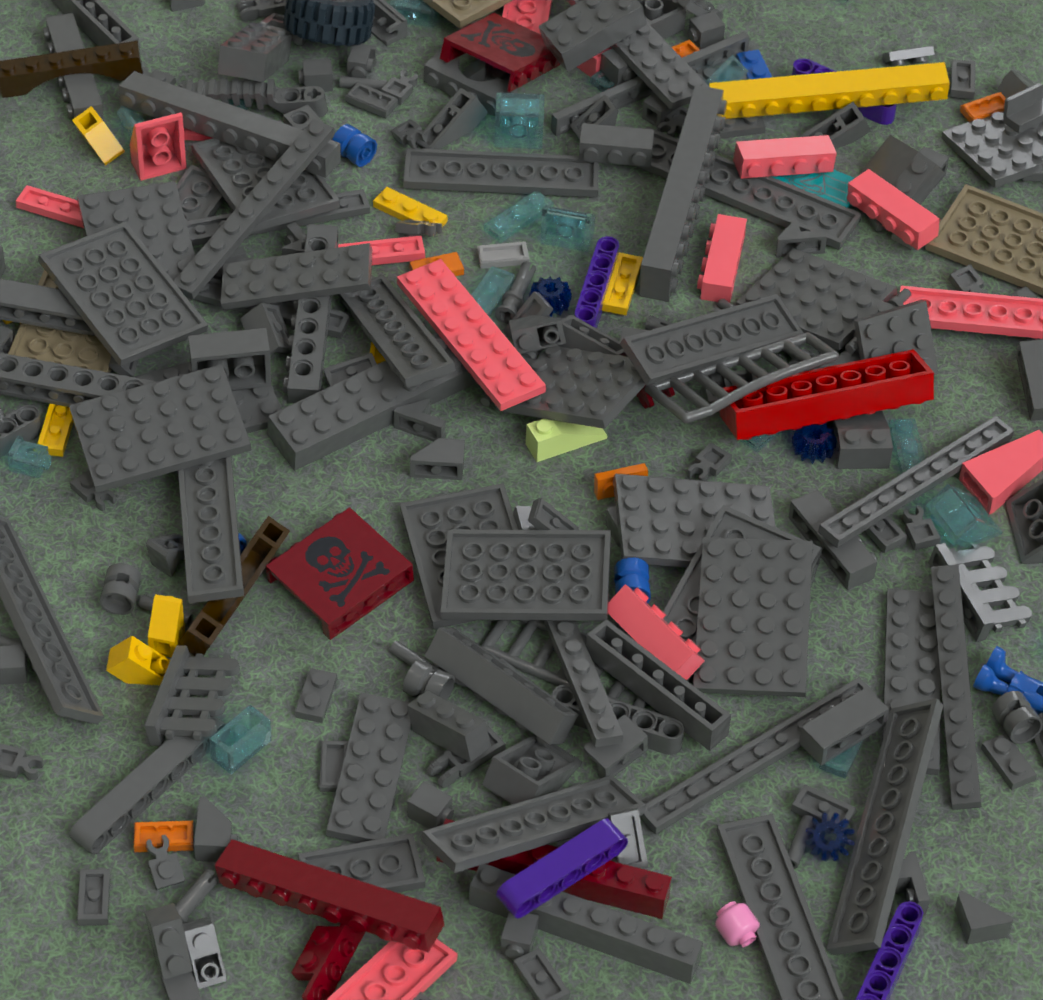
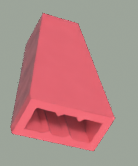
[959,430,1043,515]

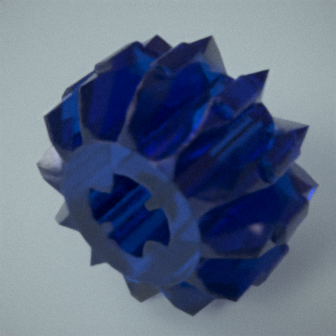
[529,276,572,317]
[792,423,837,464]
[806,812,855,862]

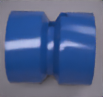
[332,124,377,167]
[614,557,651,603]

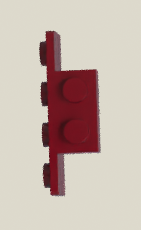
[291,924,365,1000]

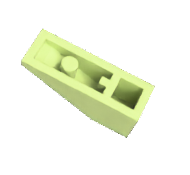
[526,418,607,462]

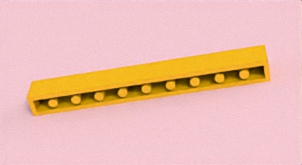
[709,62,950,119]

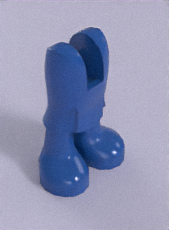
[973,646,1043,715]

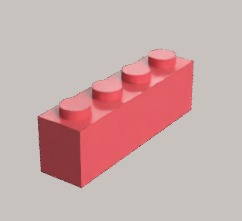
[733,135,837,179]
[847,169,940,250]
[697,214,747,302]
[608,584,705,680]

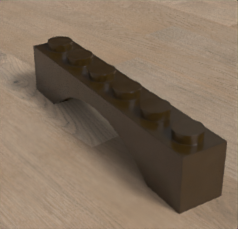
[0,40,143,98]
[178,516,290,656]

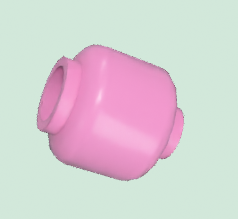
[715,901,760,947]

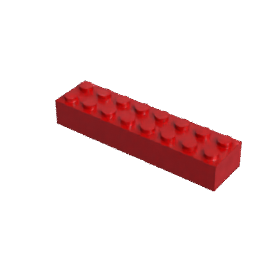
[720,349,934,440]

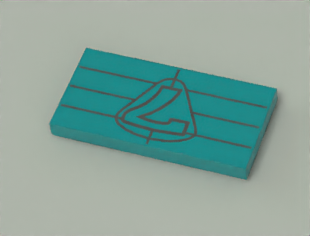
[770,170,855,209]

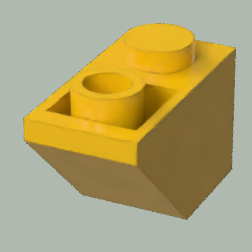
[72,106,125,165]
[148,594,185,658]
[106,636,170,686]

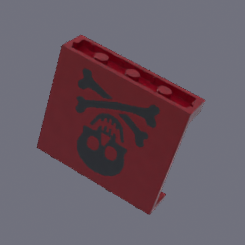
[440,13,560,92]
[266,507,414,640]

